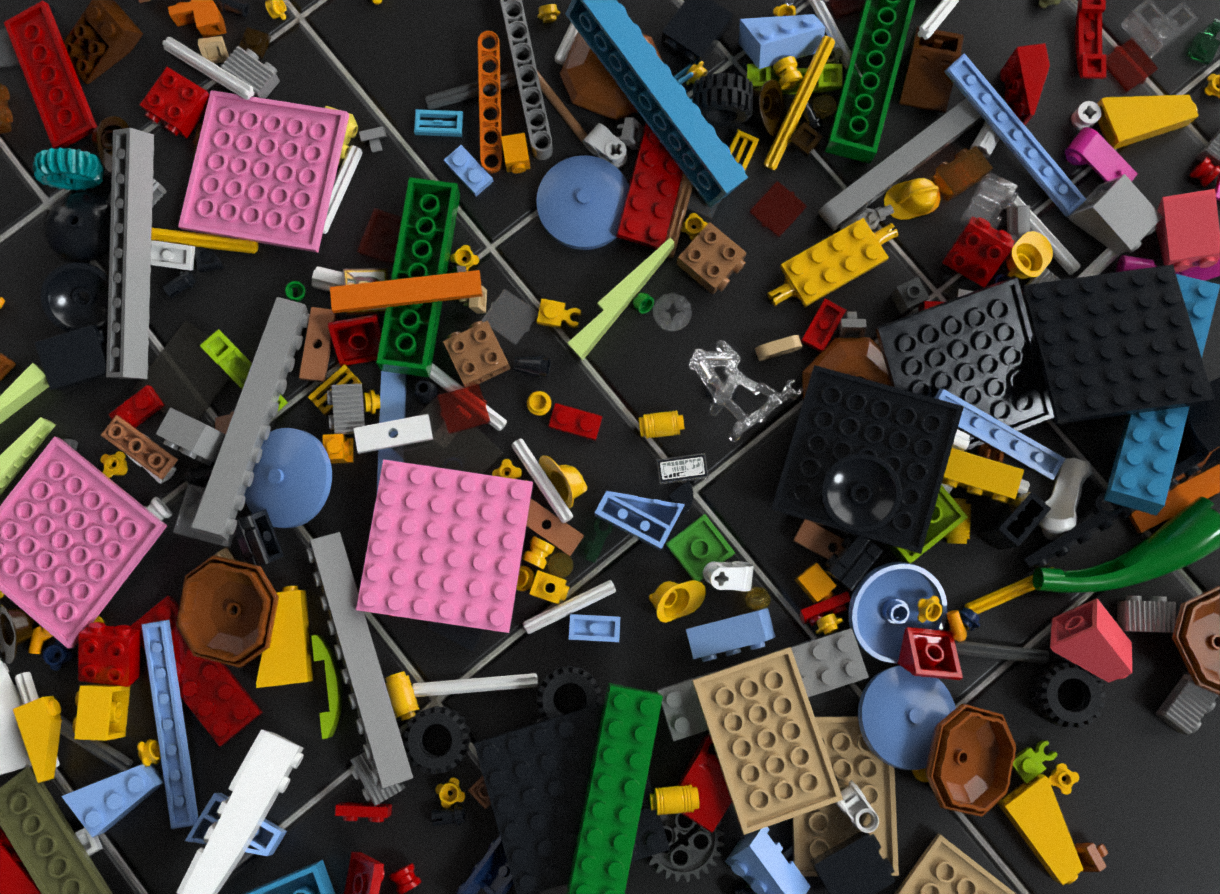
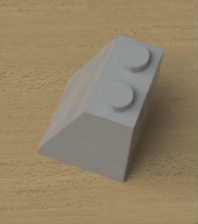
[1067,174,1163,255]

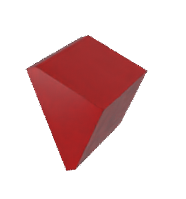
[328,314,383,367]
[898,627,963,680]

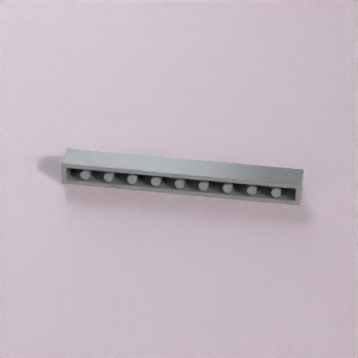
[106,128,154,379]
[192,297,310,541]
[306,532,413,790]

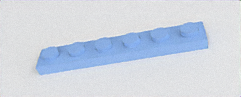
[935,388,1066,480]

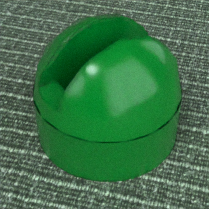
[285,281,305,302]
[633,292,654,314]

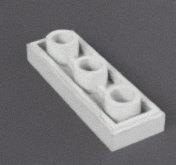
[353,414,433,454]

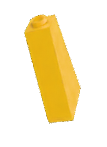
[1097,95,1199,149]
[256,586,314,688]
[997,774,1083,885]

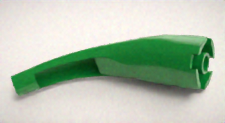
[1032,496,1220,593]

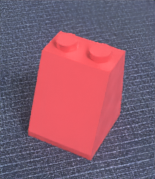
[1156,189,1220,272]
[1050,598,1132,683]

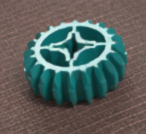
[33,147,104,191]

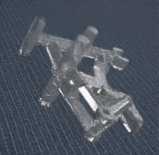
[689,340,803,442]

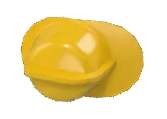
[884,178,941,220]
[1006,231,1053,279]
[539,455,588,508]
[649,580,706,623]

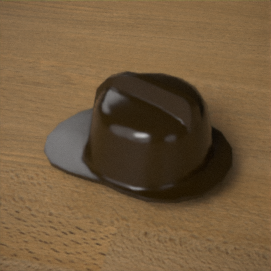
[752,79,787,138]
[92,116,129,174]
[0,605,34,664]

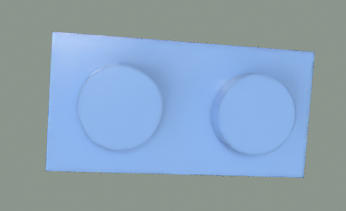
[444,145,494,196]
[569,614,620,642]

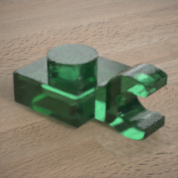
[1186,18,1220,65]
[584,518,613,564]

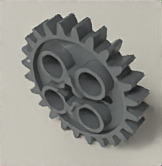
[648,813,724,882]

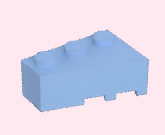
[738,14,825,69]
[594,491,685,551]
[686,608,776,662]
[61,763,164,838]
[185,793,287,856]
[725,827,811,894]

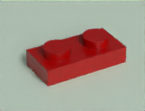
[801,299,846,353]
[108,385,165,428]
[549,403,603,441]
[799,592,851,625]
[335,802,392,822]

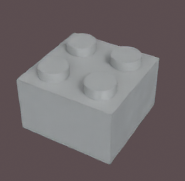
[156,407,226,466]

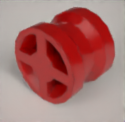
[1189,156,1220,187]
[389,863,422,894]

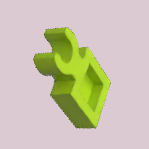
[1012,740,1058,784]

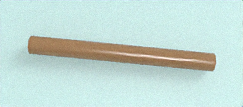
[532,70,587,142]

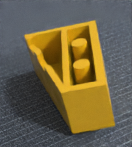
[942,448,1024,504]

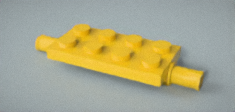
[767,218,898,307]

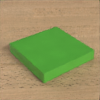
[665,514,735,581]

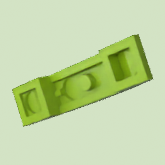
[747,64,843,94]
[200,329,288,411]
[311,635,343,739]

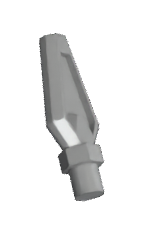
[839,205,894,230]

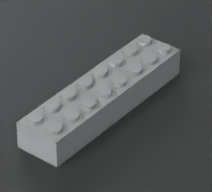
[657,628,869,741]

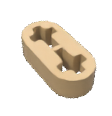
[755,335,802,361]

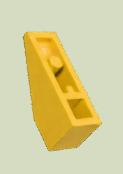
[13,696,62,783]

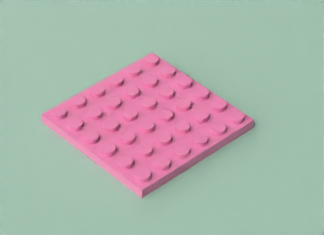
[178,90,349,253]
[0,436,167,648]
[356,459,533,633]

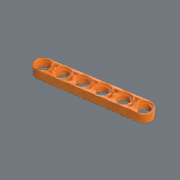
[478,31,502,173]

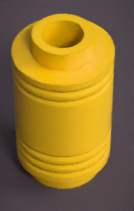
[639,410,685,439]
[944,498,971,544]
[385,671,420,721]
[649,785,699,815]

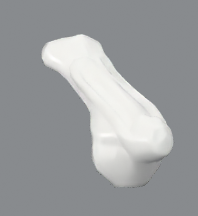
[1038,458,1093,541]

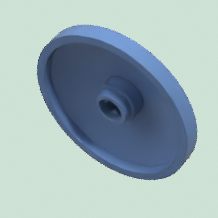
[536,155,629,250]
[244,428,332,528]
[848,562,947,663]
[858,666,956,770]

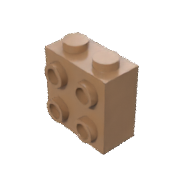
[677,222,746,295]
[443,320,510,390]

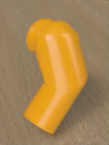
[946,610,967,642]
[28,625,53,654]

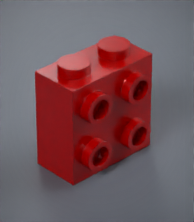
[140,67,210,138]
[943,216,1015,288]
[78,622,140,687]

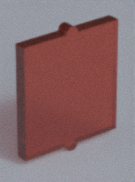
[1106,38,1158,92]
[750,181,807,237]
[437,384,490,434]

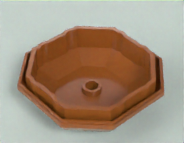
[560,32,663,121]
[802,337,892,401]
[176,556,279,668]
[1172,585,1220,696]
[925,704,1016,817]

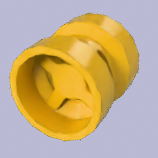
[773,56,803,90]
[522,536,555,570]

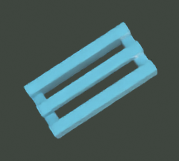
[414,109,463,137]

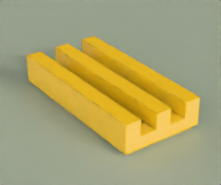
[729,130,759,171]
[308,364,362,416]

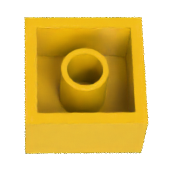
[72,684,131,741]

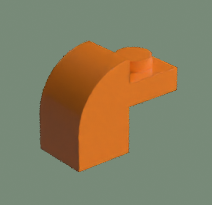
[168,0,227,38]

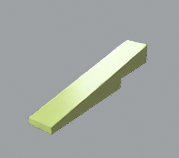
[568,238,675,361]
[0,363,49,424]
[0,417,56,496]

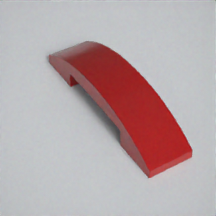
[1075,0,1106,79]

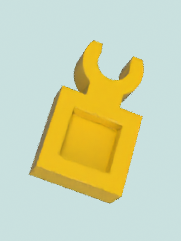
[537,299,581,328]

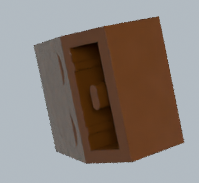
[64,0,143,84]
[899,26,964,113]

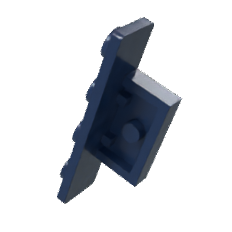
[456,836,514,894]

